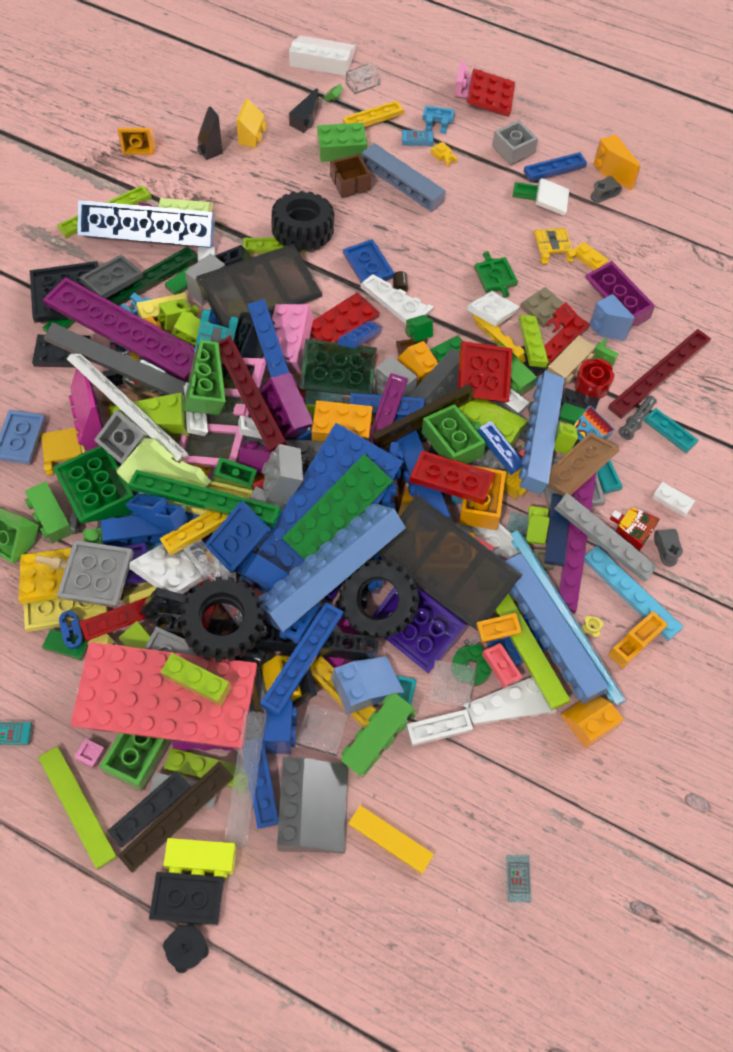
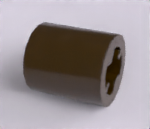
[393,271,408,292]

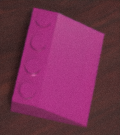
[69,368,103,451]

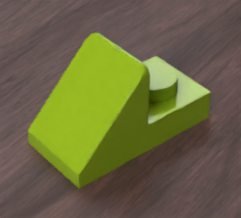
[526,506,550,545]

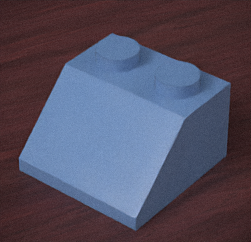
[590,294,635,341]

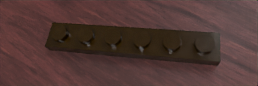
[372,384,473,448]
[117,761,234,873]

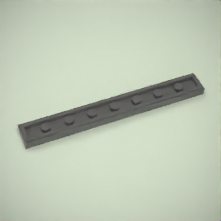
[44,322,186,398]

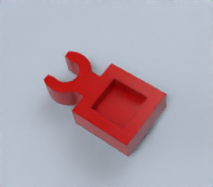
[546,302,577,333]

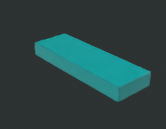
[644,408,699,454]

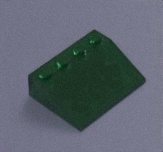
[300,339,377,395]

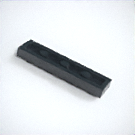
[107,771,191,848]

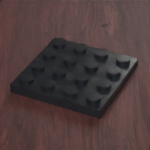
[30,261,99,323]

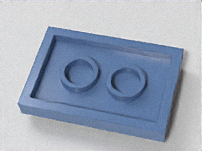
[0,410,46,465]

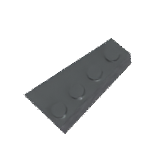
[408,348,460,406]

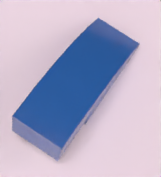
[126,493,188,531]

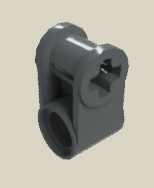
[590,176,622,203]
[654,529,683,567]

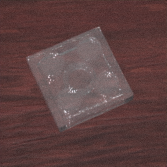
[428,660,477,709]
[296,703,349,757]

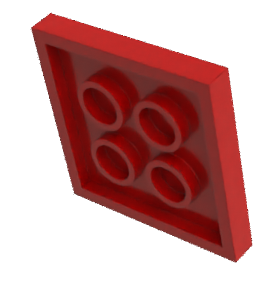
[466,68,515,117]
[457,341,512,403]

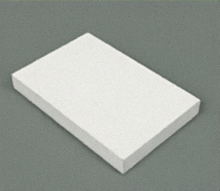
[467,291,519,327]

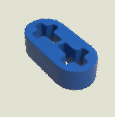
[59,610,84,650]

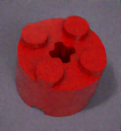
[575,358,615,400]

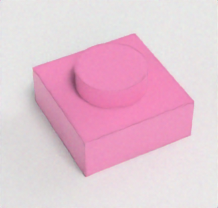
[74,738,105,769]

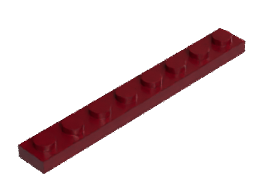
[608,329,711,419]
[218,335,287,454]

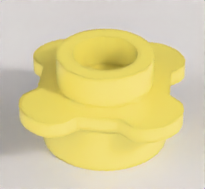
[581,616,604,638]

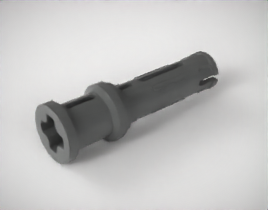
[618,396,657,440]

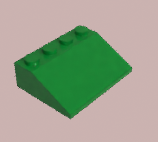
[53,445,134,524]

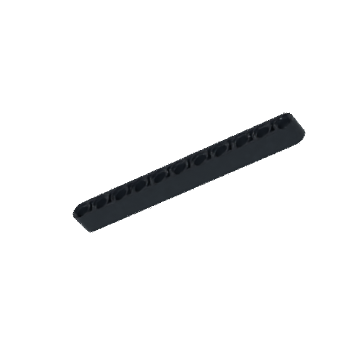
[153,613,378,661]

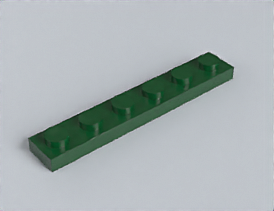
[106,246,198,306]

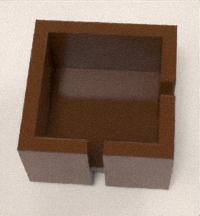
[330,154,371,197]

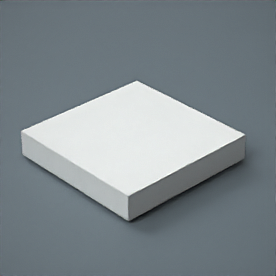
[535,178,569,216]

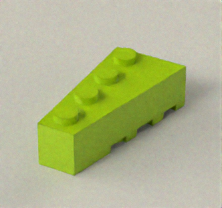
[110,393,190,436]

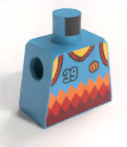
[572,406,615,448]

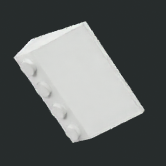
[289,35,356,76]

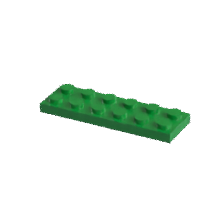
[282,454,393,561]

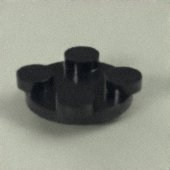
[163,924,209,974]

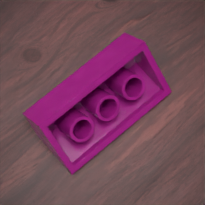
[585,261,655,326]

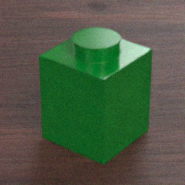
[405,315,433,342]

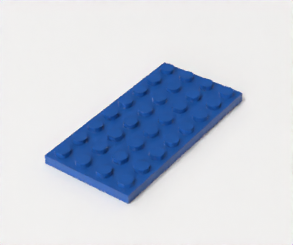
[257,423,403,574]

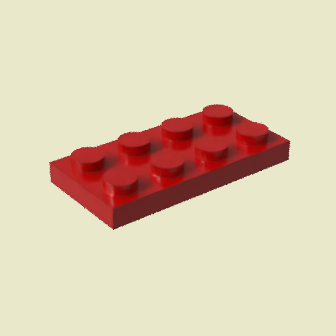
[310,292,379,349]
[409,451,495,505]

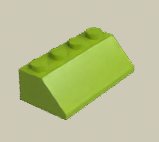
[458,399,528,448]

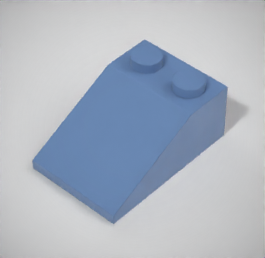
[331,656,404,715]

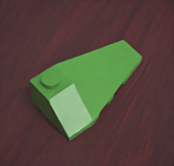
[0,508,39,564]

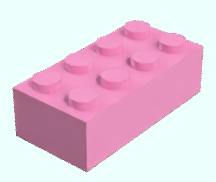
[263,304,314,375]

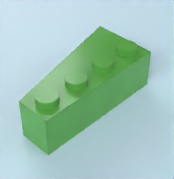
[182,340,226,415]
[340,692,418,778]

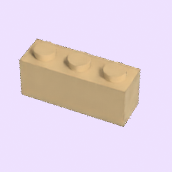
[547,336,596,387]

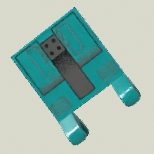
[194,309,238,357]

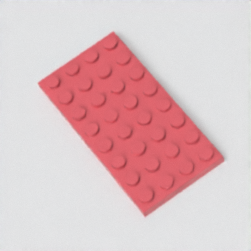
[70,642,257,749]

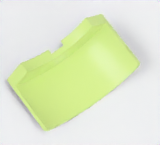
[117,438,211,512]

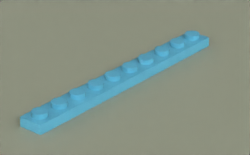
[510,530,627,705]

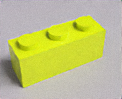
[163,838,237,878]

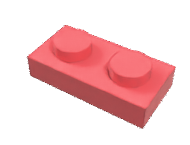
[482,643,522,688]

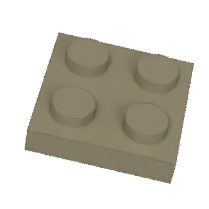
[520,287,564,328]

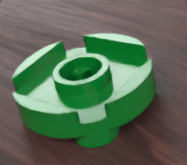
[452,644,492,686]

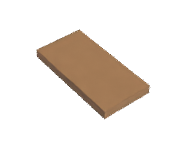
[547,432,619,496]

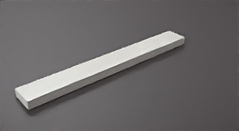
[67,354,188,462]

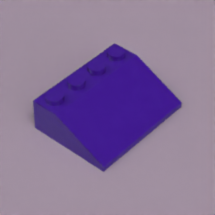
[372,584,470,674]

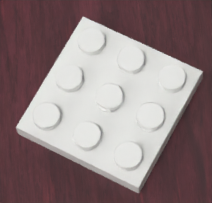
[129,544,214,594]

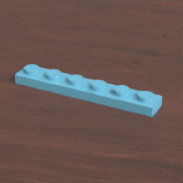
[584,546,683,641]

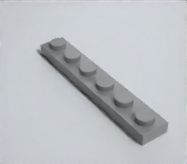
[554,493,657,582]

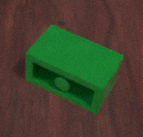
[211,457,257,490]

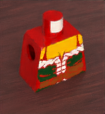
[610,507,660,551]

